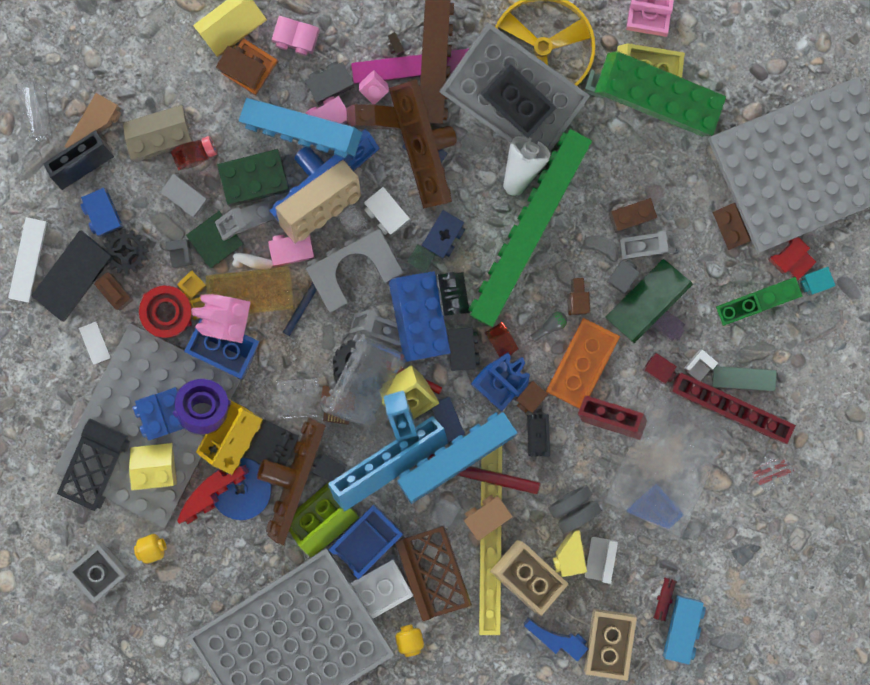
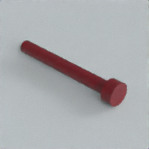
[429,453,541,495]

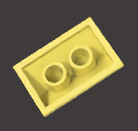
[193,0,267,57]

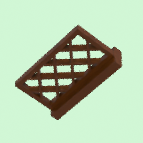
[395,526,472,622]

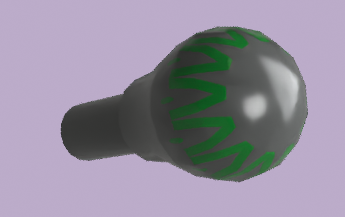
[530,312,568,342]

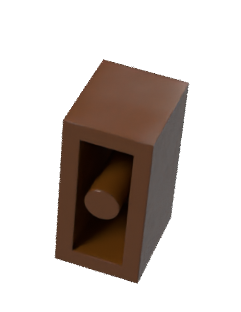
[216,46,266,91]
[609,198,657,233]

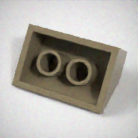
[123,105,194,163]

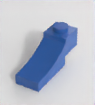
[523,618,588,662]

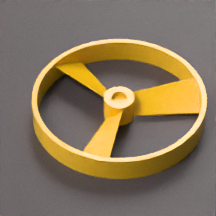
[495,0,595,87]

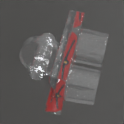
[752,455,794,492]

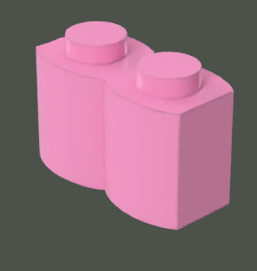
[272,16,320,56]

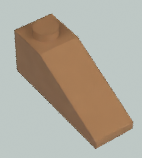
[64,93,121,148]

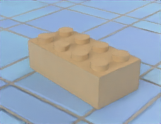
[275,160,361,243]

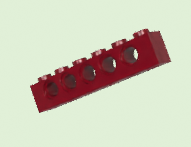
[669,372,796,444]

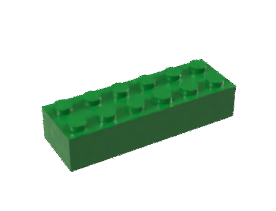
[594,51,726,137]

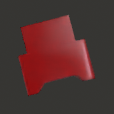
[768,237,816,281]

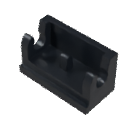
[527,414,550,457]

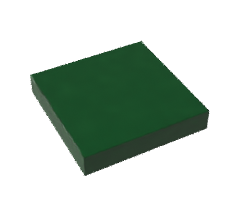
[186,211,244,269]

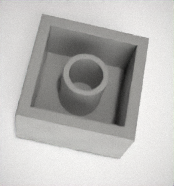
[67,542,130,604]

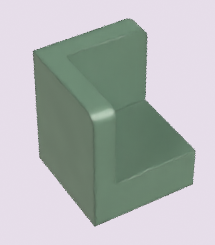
[584,69,604,99]

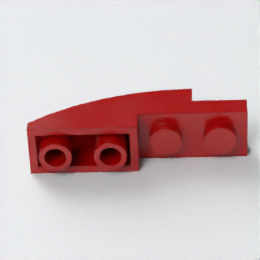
[177,465,249,525]

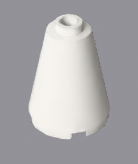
[503,136,550,196]

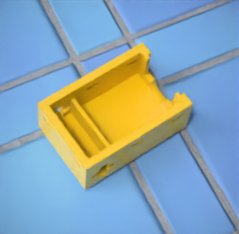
[196,399,263,475]

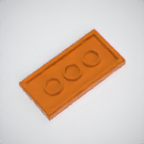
[545,318,620,409]

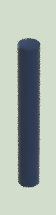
[283,282,317,336]

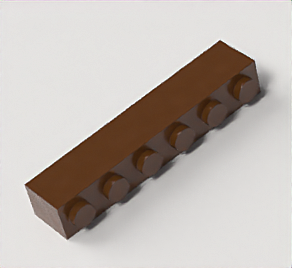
[420,0,454,125]

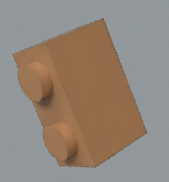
[463,495,512,541]

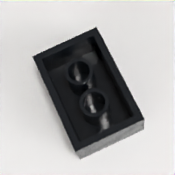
[480,62,557,139]

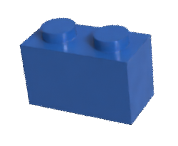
[80,188,124,237]

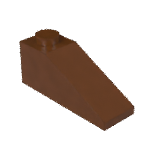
[346,104,401,130]

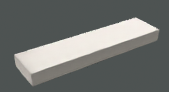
[8,217,48,303]

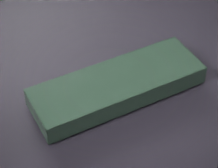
[712,366,777,391]

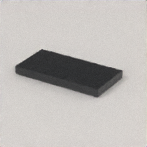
[31,230,113,322]

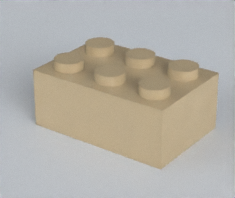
[490,540,568,616]
[584,608,637,681]

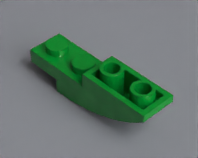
[716,277,803,326]

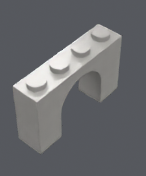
[305,227,403,313]

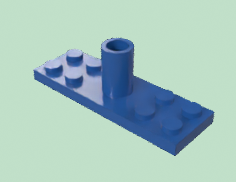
[270,128,380,221]

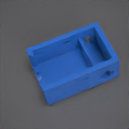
[329,503,404,579]

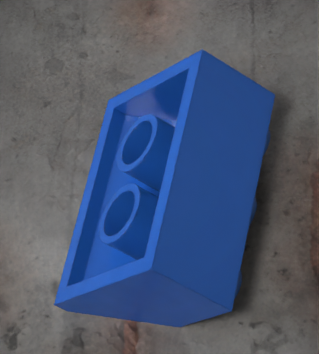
[184,318,260,380]

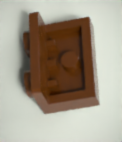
[712,203,752,250]

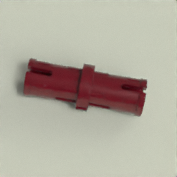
[653,577,677,622]

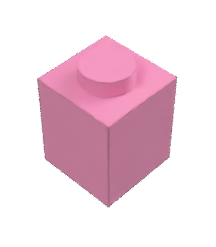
[359,70,389,104]

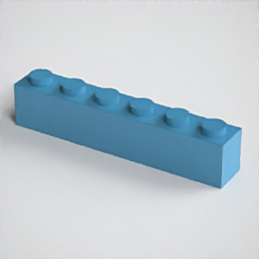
[239,98,362,158]
[397,412,517,504]
[328,416,448,511]

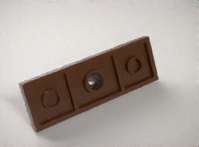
[389,79,457,209]
[257,417,326,545]

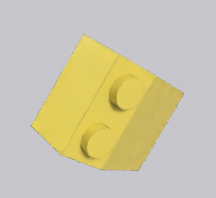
[617,43,685,78]

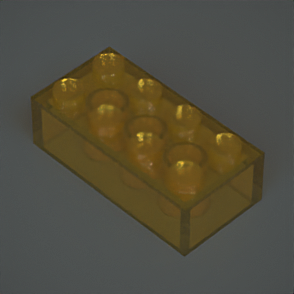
[206,267,295,314]

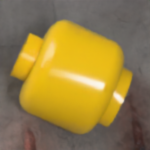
[134,534,167,564]
[395,624,424,657]

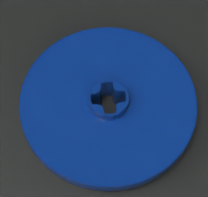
[214,458,272,520]

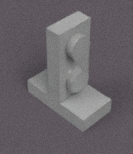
[215,200,274,241]
[620,230,676,260]
[350,309,401,348]

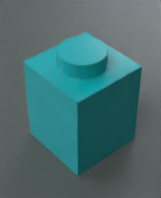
[800,267,836,296]

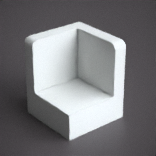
[683,350,718,381]

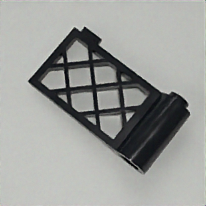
[57,418,131,511]

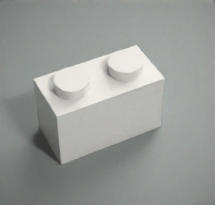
[364,187,410,236]

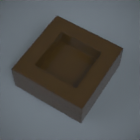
[386,32,405,57]

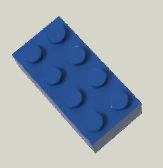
[388,271,451,362]

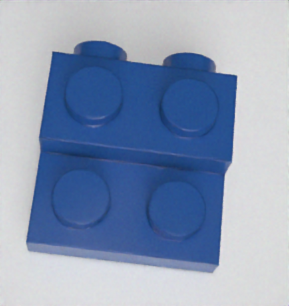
[133,387,185,441]

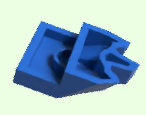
[471,353,530,411]

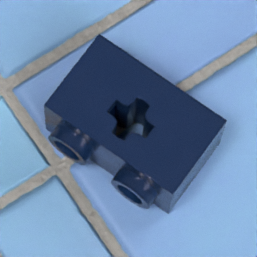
[422,210,466,259]

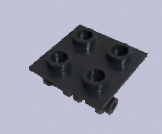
[436,272,470,316]
[244,419,299,466]

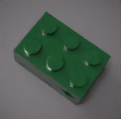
[217,149,290,207]

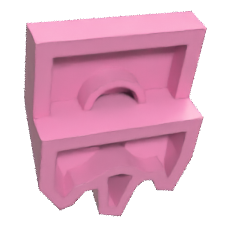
[626,0,674,37]
[191,294,250,343]

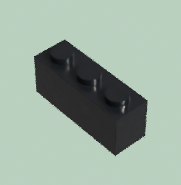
[43,130,114,190]

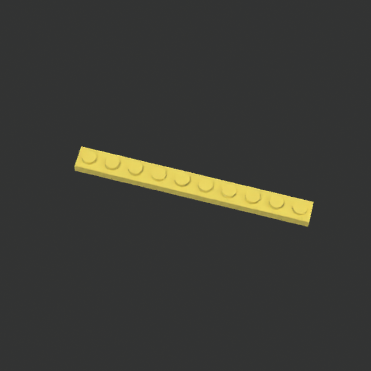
[479,425,502,635]

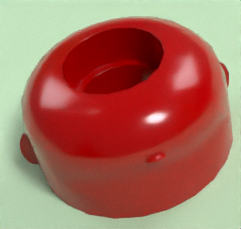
[139,285,193,338]

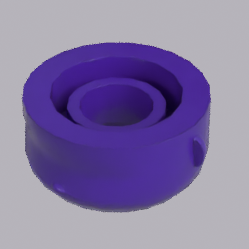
[173,379,231,435]

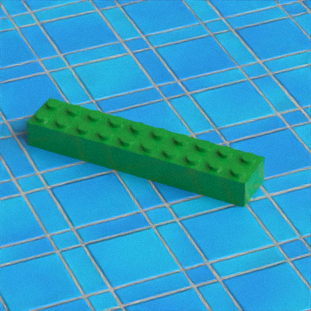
[468,129,592,328]

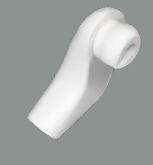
[232,253,273,270]

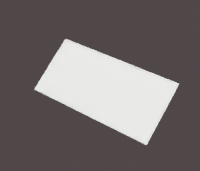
[79,322,110,365]

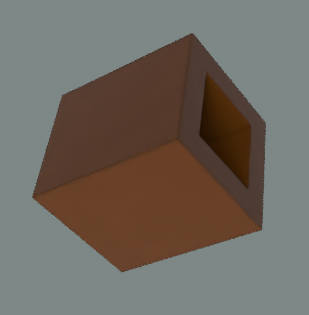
[515,381,548,413]

